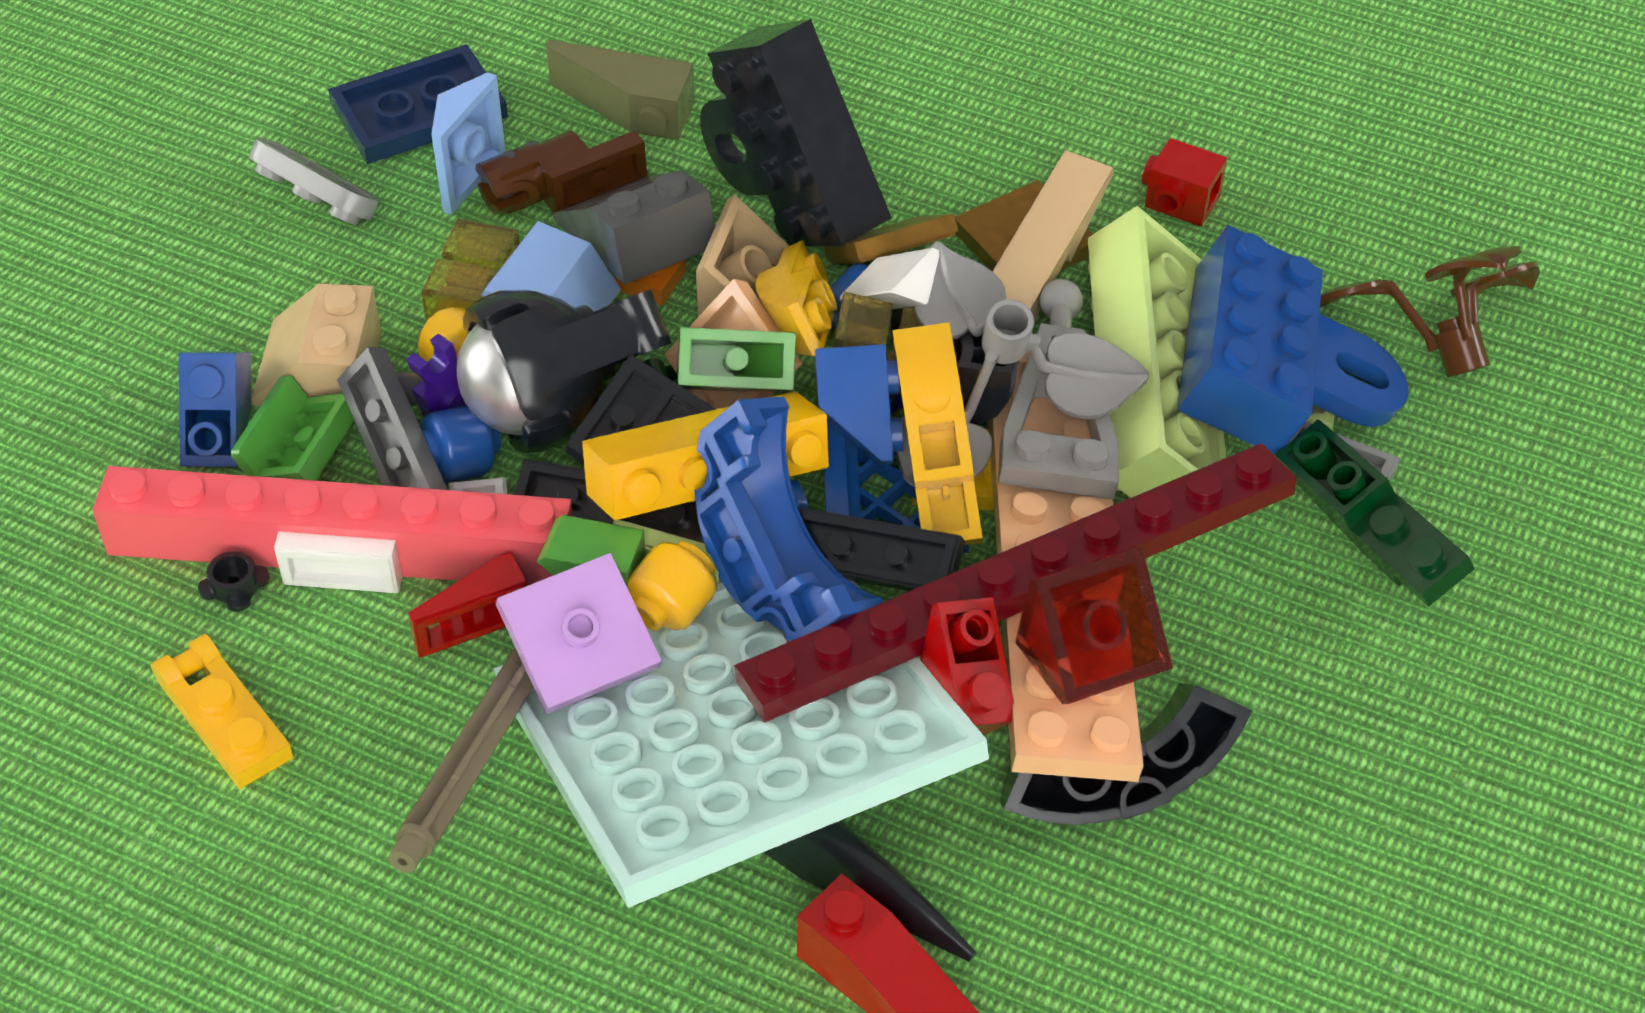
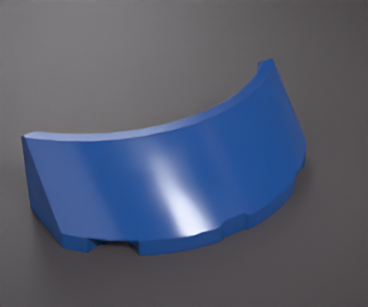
[694,396,884,641]

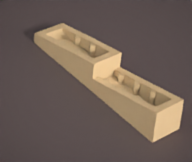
[992,150,1114,323]

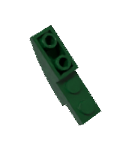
[1275,419,1475,607]

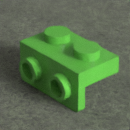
[231,375,354,481]

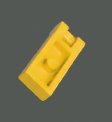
[150,634,294,790]

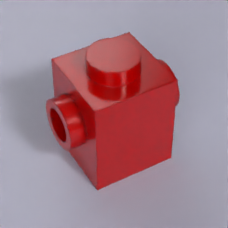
[1142,138,1228,227]

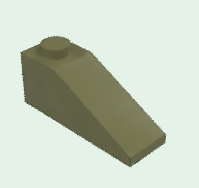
[546,40,695,140]

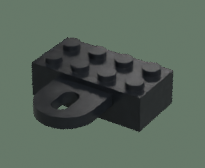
[700,19,892,246]

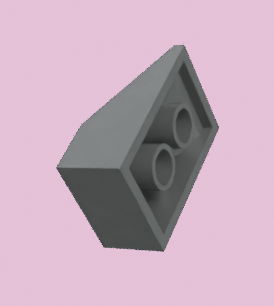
[553,170,715,285]

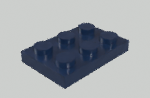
[328,44,508,164]

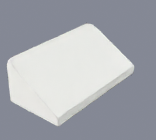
[839,248,940,312]

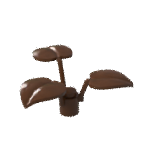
[1320,246,1540,378]

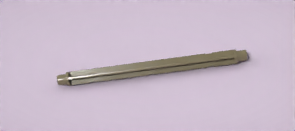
[388,647,533,873]

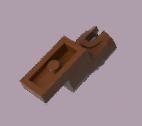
[475,130,648,215]

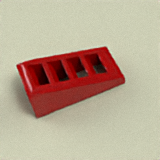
[408,552,527,658]

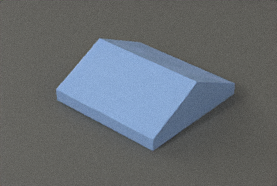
[431,72,506,215]
[480,221,621,312]

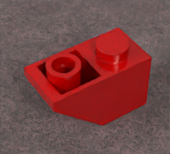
[920,597,1014,735]

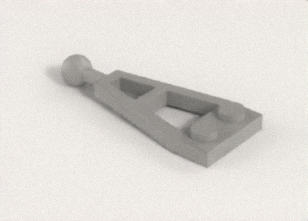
[998,279,1119,500]

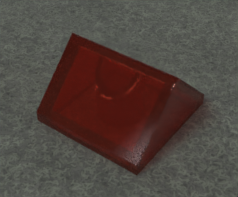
[1015,547,1173,704]

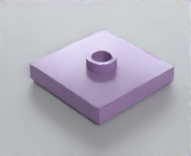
[496,553,662,715]

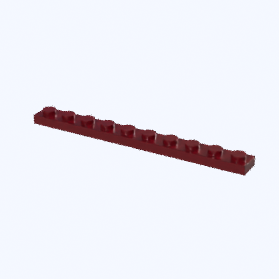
[734,443,1296,723]

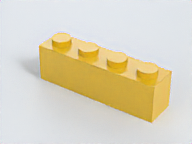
[582,391,829,521]

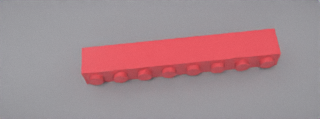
[92,466,573,586]

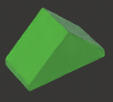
[537,515,646,588]

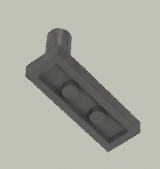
[337,347,448,490]

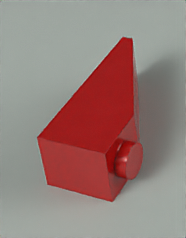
[797,874,979,1013]

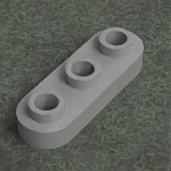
[248,137,380,225]

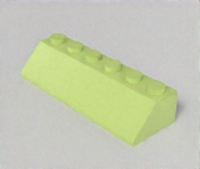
[1088,206,1226,498]

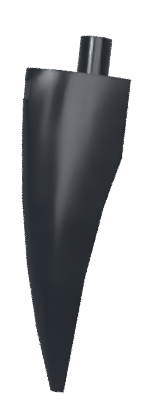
[763,821,977,962]

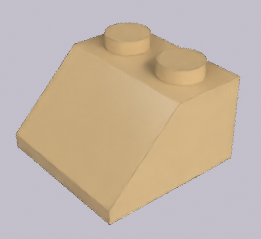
[251,284,381,406]

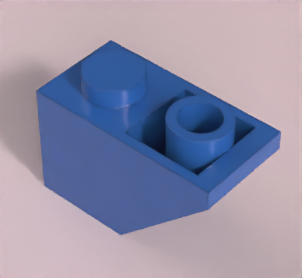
[815,344,903,468]
[179,351,251,467]

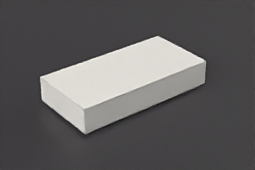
[274,531,403,593]

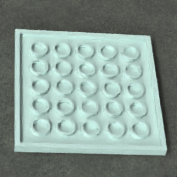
[494,580,989,908]

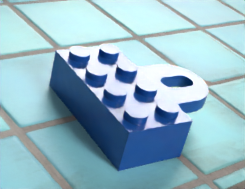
[1177,225,1408,455]

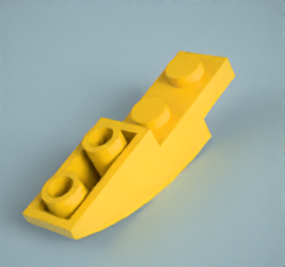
[755,240,837,356]
[892,322,983,545]

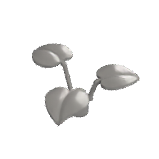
[896,241,1149,487]

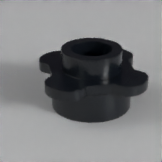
[198,552,270,612]

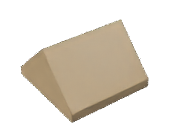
[696,194,789,317]

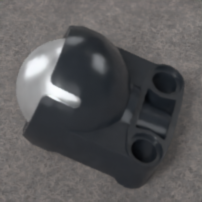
[456,289,672,453]

